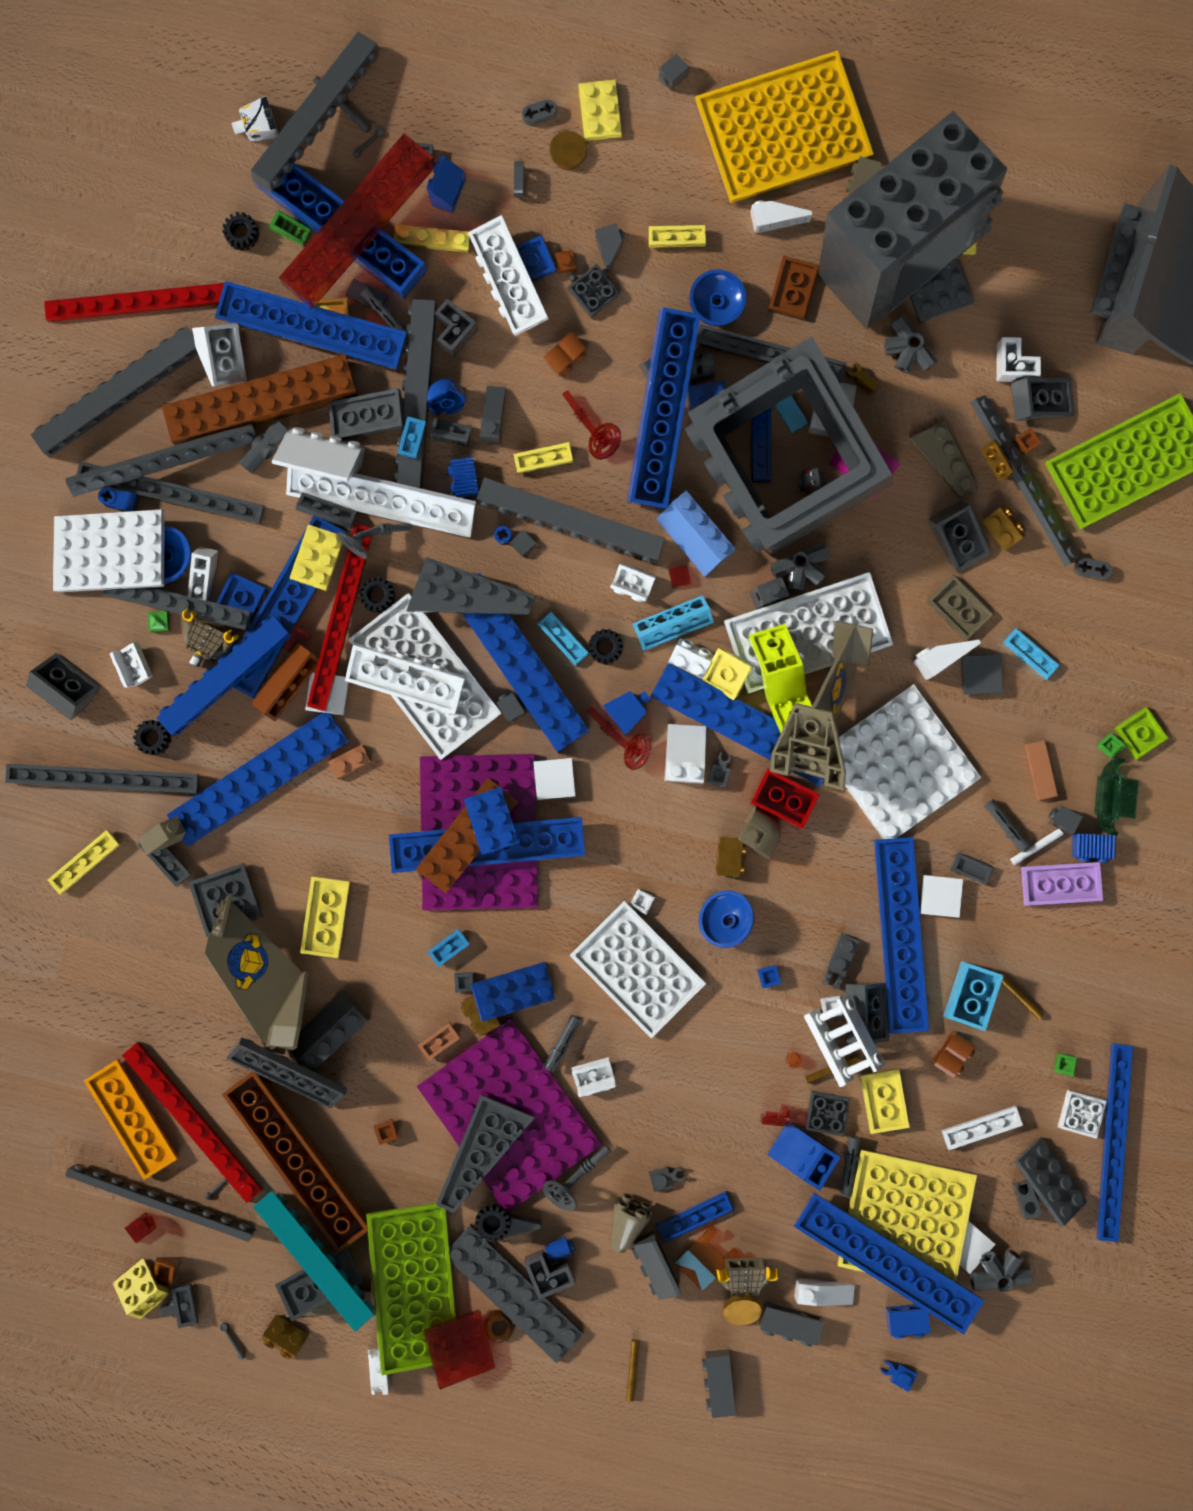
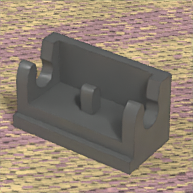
[430,418,473,447]

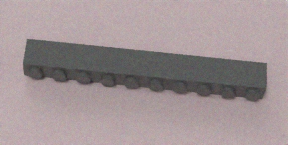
[250,32,378,193]
[394,299,437,489]
[30,327,199,457]
[477,477,665,564]

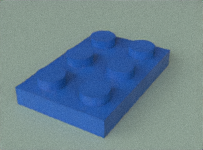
[464,787,519,855]

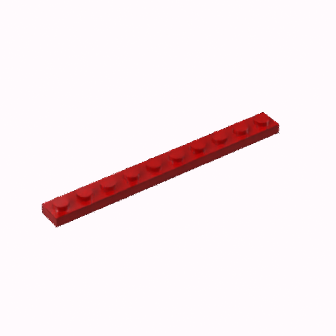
[44,283,224,322]
[307,524,372,712]
[122,1042,263,1203]

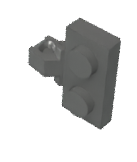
[159,1283,199,1328]

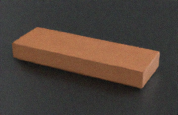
[1024,740,1058,800]

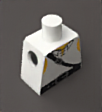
[232,96,279,141]

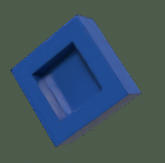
[757,964,781,989]

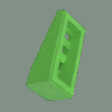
[269,210,312,247]

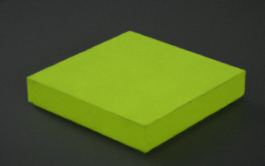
[1114,707,1168,760]

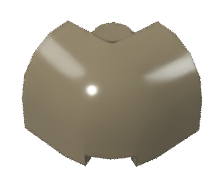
[737,807,781,859]

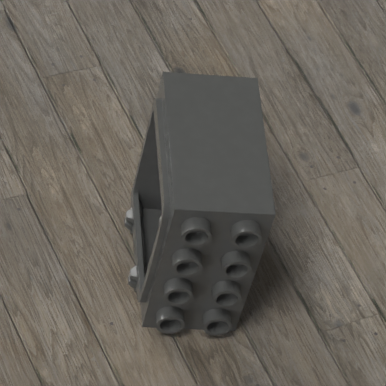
[818,111,1007,330]
[684,336,893,555]

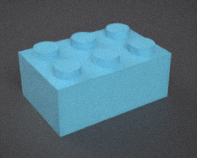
[943,961,1004,1031]

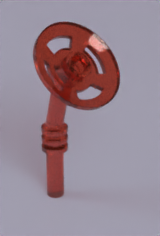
[562,390,621,459]
[586,706,652,770]

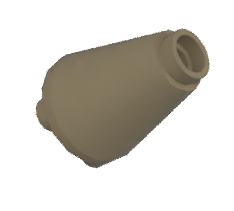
[611,1193,652,1253]

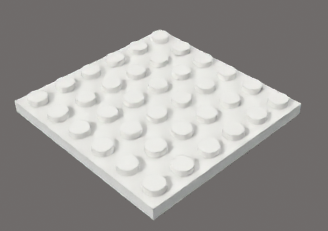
[839,684,981,839]

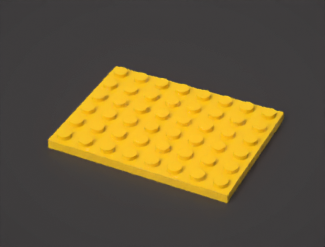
[695,50,874,204]

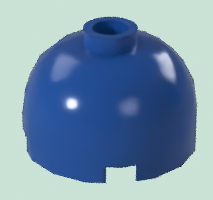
[427,379,466,415]

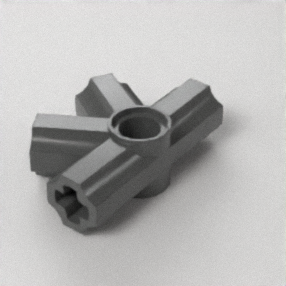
[884,315,938,373]
[769,543,829,591]
[970,1249,1033,1292]

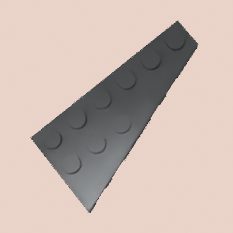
[406,557,535,615]
[436,1094,535,1213]

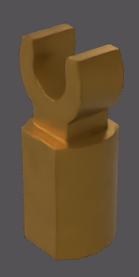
[846,362,879,394]

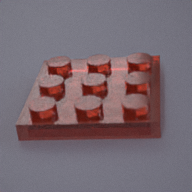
[423,1309,495,1390]

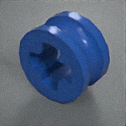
[494,526,512,545]

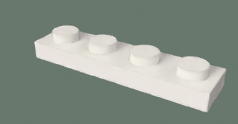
[941,1106,1023,1150]

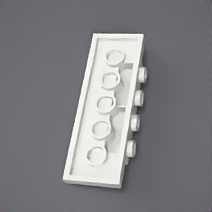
[468,215,549,336]
[345,643,466,714]

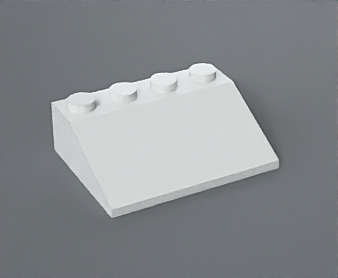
[272,427,365,482]

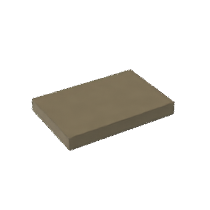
[926,574,994,642]

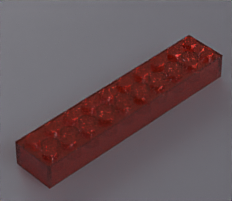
[279,133,435,309]

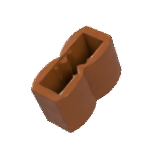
[544,332,587,377]
[931,1031,975,1078]

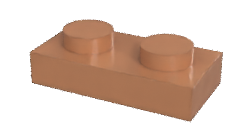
[328,745,371,779]
[417,1022,461,1061]

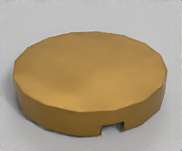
[549,131,587,170]
[723,1294,762,1325]

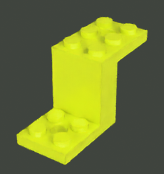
[749,624,812,734]

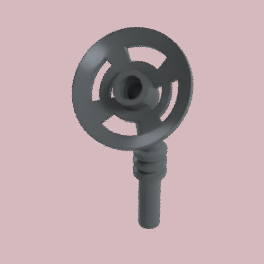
[336,523,412,559]
[542,1145,611,1211]

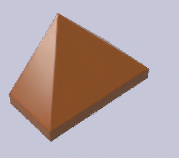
[154,1257,183,1286]

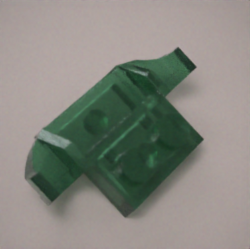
[1094,758,1139,836]

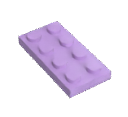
[1021,862,1103,906]

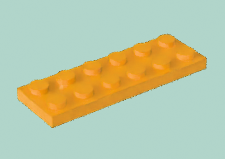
[84,1059,179,1180]

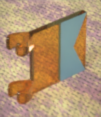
[675,1226,739,1291]

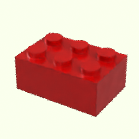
[749,768,820,829]

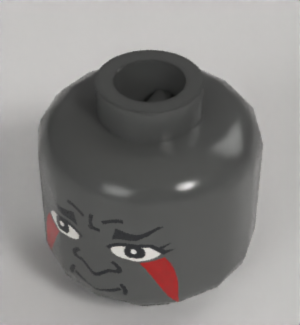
[798,467,827,494]

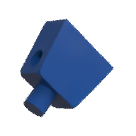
[603,691,651,736]

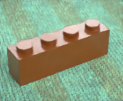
[251,643,319,722]

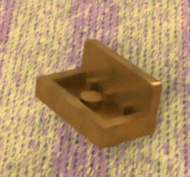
[980,439,1014,482]
[982,505,1026,551]
[261,1314,309,1360]

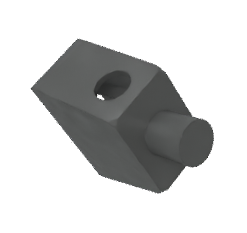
[750,577,790,610]

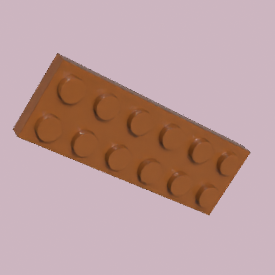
[415,778,518,894]

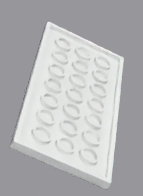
[724,572,893,693]
[348,593,502,760]

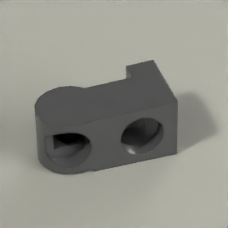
[1012,1179,1043,1220]

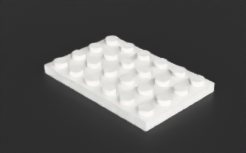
[53,510,165,592]
[570,901,706,1038]

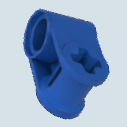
[98,487,138,512]

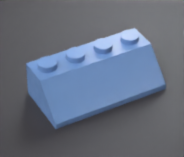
[656,491,735,577]

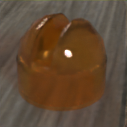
[786,1052,802,1068]

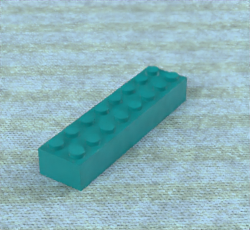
[253,1191,376,1332]

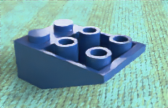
[767,1121,840,1191]

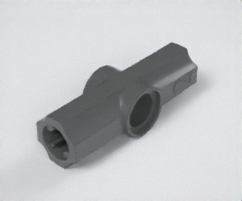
[239,420,289,474]

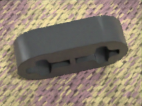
[522,99,557,126]
[514,161,524,198]
[1074,558,1112,580]

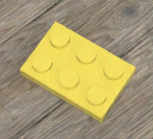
[578,79,622,141]
[290,524,343,591]
[860,1068,910,1134]

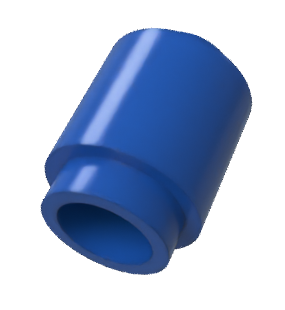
[545,1237,575,1262]

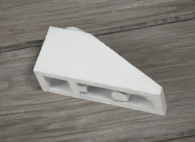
[750,200,812,234]
[188,546,218,601]
[794,1277,855,1306]

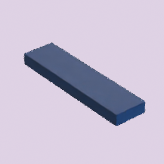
[752,408,772,482]
[656,1191,734,1243]

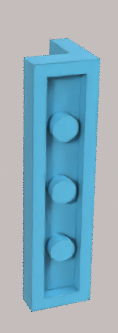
[632,595,714,651]

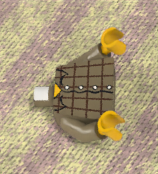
[182,608,239,667]
[716,1258,778,1297]

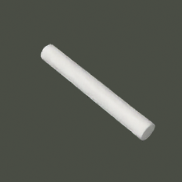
[1010,828,1063,865]

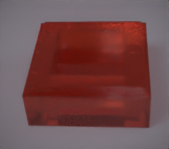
[668,565,691,588]

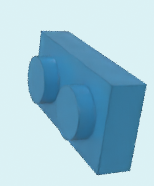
[398,416,427,460]
[427,929,470,967]

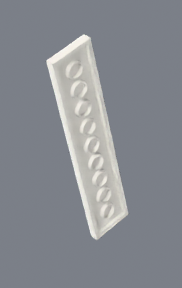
[286,468,476,538]

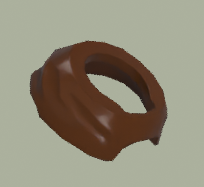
[484,1310,515,1343]

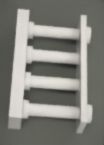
[804,994,885,1087]

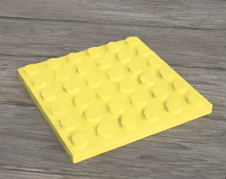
[837,1149,977,1281]

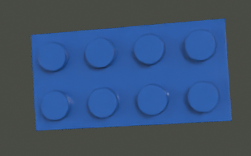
[470,962,556,1022]

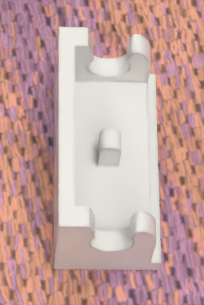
[368,1349,391,1395]

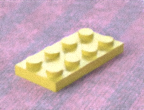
[300,876,351,958]

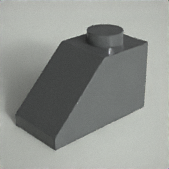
[595,223,625,272]

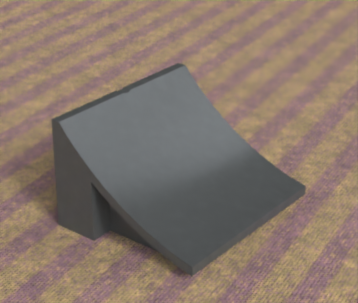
[1090,165,1193,365]

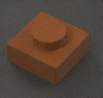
[554,250,576,274]
[1014,427,1042,455]
[373,1119,399,1145]

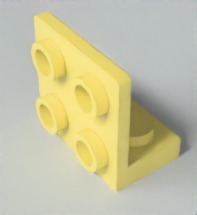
[113,1259,171,1319]

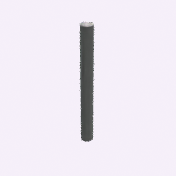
[313,76,371,133]

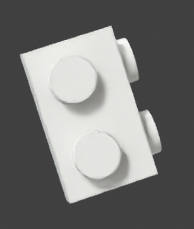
[610,563,656,602]
[667,638,714,680]
[110,642,153,688]
[571,1057,616,1097]

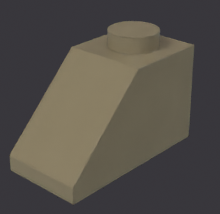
[138,816,186,856]

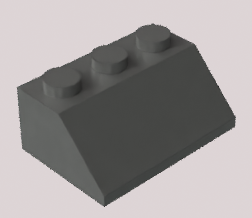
[26,653,101,720]
[845,982,889,1043]
[632,1231,681,1300]

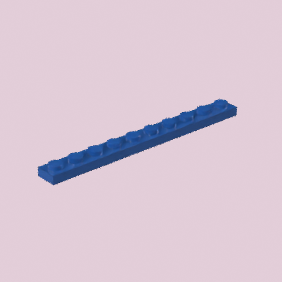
[1097,1043,1133,1242]

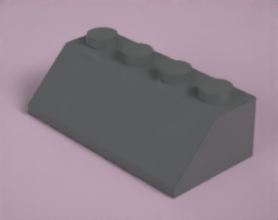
[291,990,370,1072]

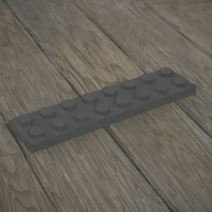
[444,1224,583,1363]

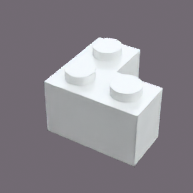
[996,337,1041,382]

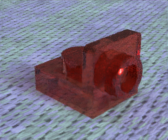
[760,1104,790,1127]
[125,1212,157,1243]

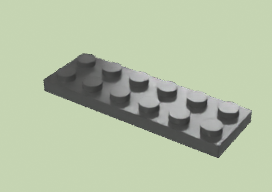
[226,1037,348,1109]

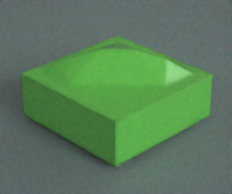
[148,611,170,632]
[1097,733,1126,760]
[1053,1053,1078,1077]

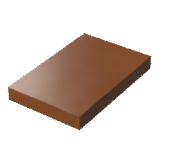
[768,255,819,321]

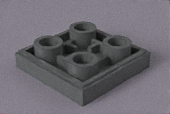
[567,263,620,318]
[961,655,1003,695]
[805,1090,850,1136]

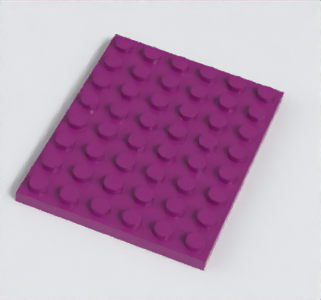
[420,754,538,910]
[417,1017,602,1213]

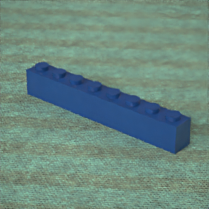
[157,616,292,737]

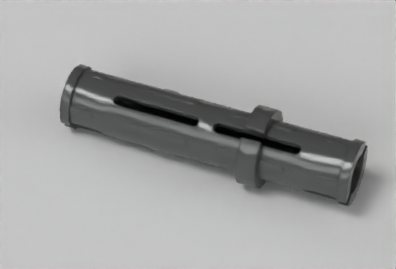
[360,286,407,332]
[984,799,1030,852]
[543,1015,582,1072]
[840,1136,861,1197]

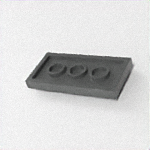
[328,388,405,440]
[1014,1137,1088,1226]
[275,1246,364,1321]

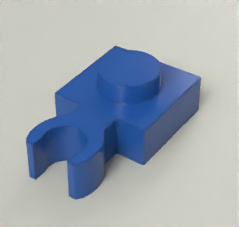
[880,1360,918,1392]

